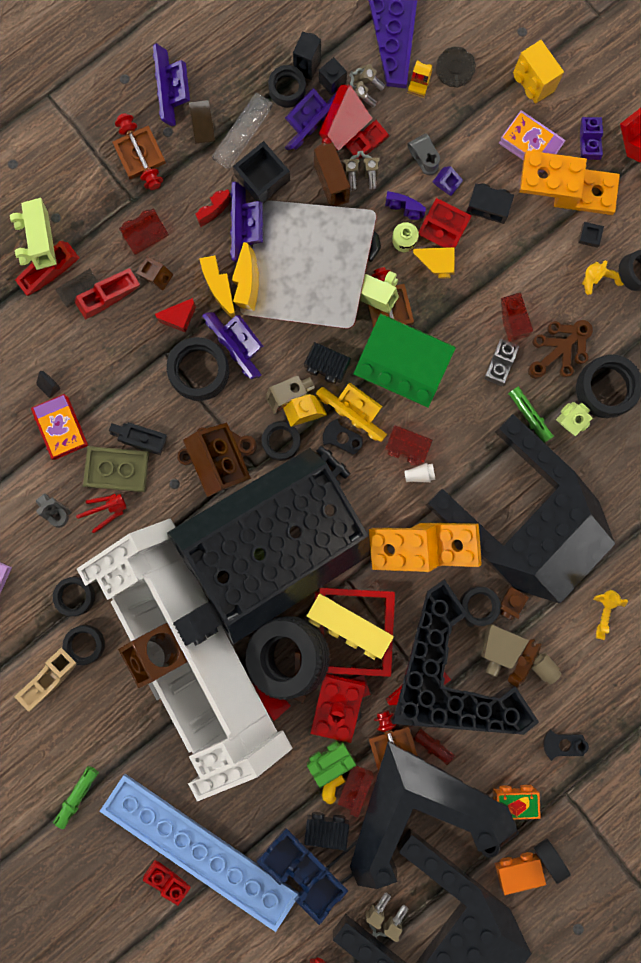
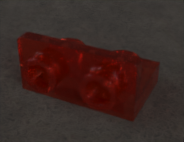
[119,208,169,255]
[338,765,373,818]

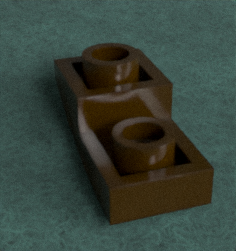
[189,100,215,144]

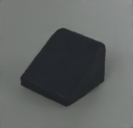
[36,371,60,398]

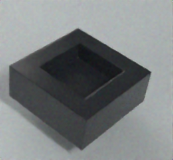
[578,222,604,248]

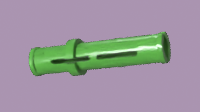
[508,386,554,443]
[53,766,99,829]

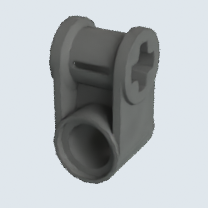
[407,133,440,175]

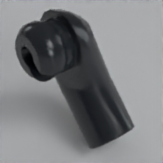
[368,231,381,262]

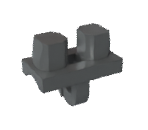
[36,493,72,528]

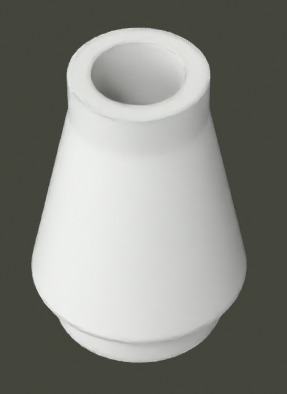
[405,463,435,483]

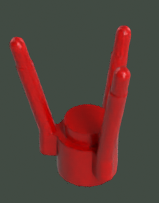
[76,493,127,533]

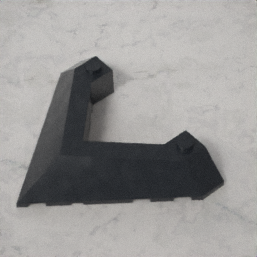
[392,579,539,735]
[350,740,516,889]

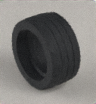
[166,337,229,401]
[576,355,641,418]

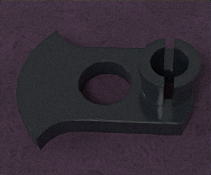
[323,419,363,455]
[543,729,589,761]

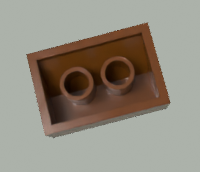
[183,422,251,497]

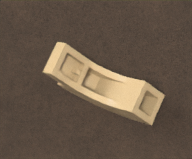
[14,648,76,712]

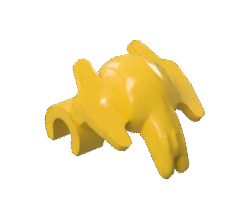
[582,260,624,295]
[593,590,628,640]

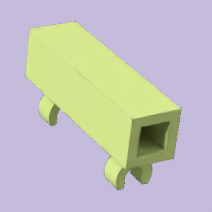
[10,198,57,270]
[360,271,399,314]

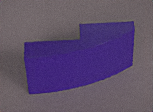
[580,117,603,160]
[385,191,426,220]

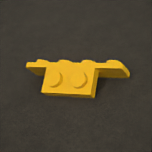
[316,383,387,442]

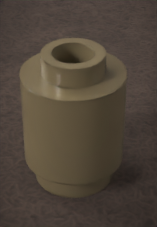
[531,653,561,684]

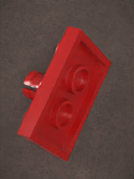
[310,674,365,743]

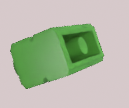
[307,740,356,788]

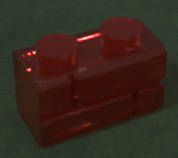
[385,425,433,466]

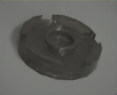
[436,47,476,87]

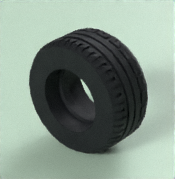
[245,616,330,700]

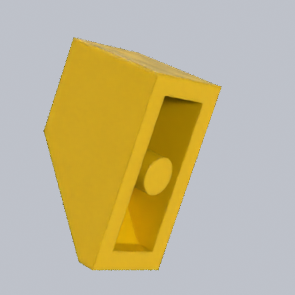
[413,247,455,279]
[283,394,327,427]

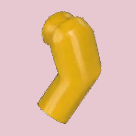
[322,775,346,804]

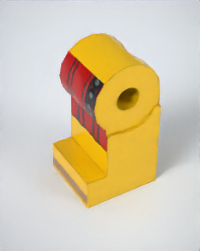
[407,60,433,98]

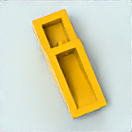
[232,242,259,311]
[199,255,235,318]

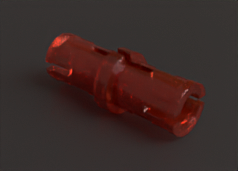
[413,728,455,765]

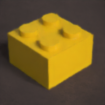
[513,40,564,104]

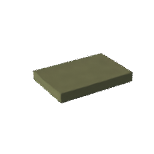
[83,446,149,492]

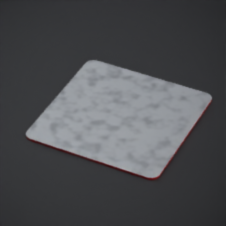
[240,201,377,329]

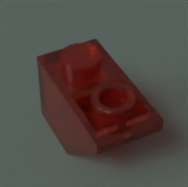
[501,292,533,342]

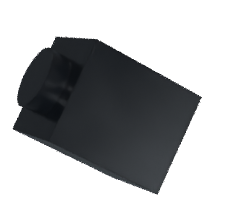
[319,57,347,96]

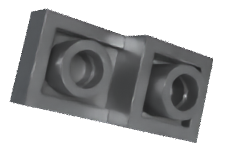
[484,339,519,387]

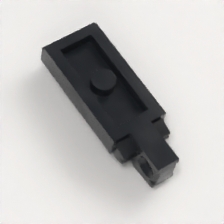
[109,422,168,456]

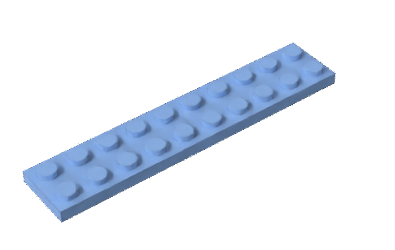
[100,774,299,932]

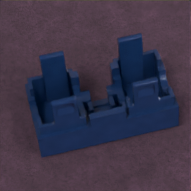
[256,828,348,925]

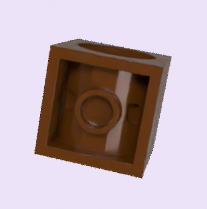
[118,623,188,688]

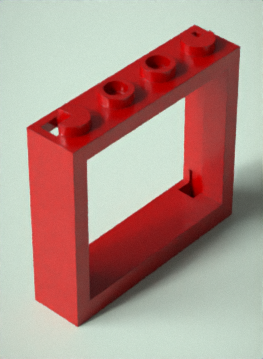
[315,588,395,677]

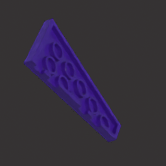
[368,0,417,89]

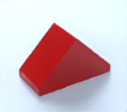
[155,298,196,333]

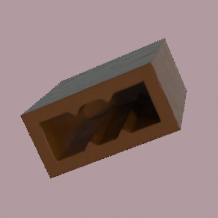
[314,142,350,207]

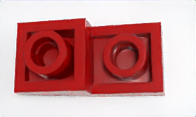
[195,189,231,227]
[143,860,191,906]

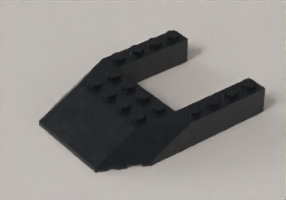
[426,414,615,603]
[332,829,532,963]

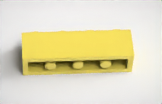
[307,593,394,660]

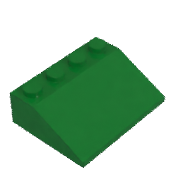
[353,313,456,408]

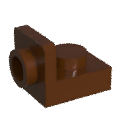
[136,257,173,290]
[500,587,529,620]

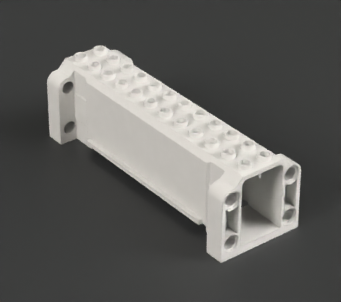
[77,518,292,801]

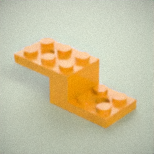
[519,150,620,215]
[369,523,482,572]

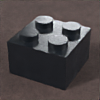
[233,141,291,203]

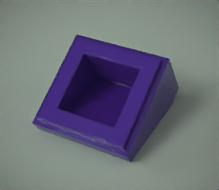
[432,166,463,196]

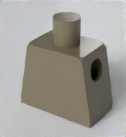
[481,624,529,677]

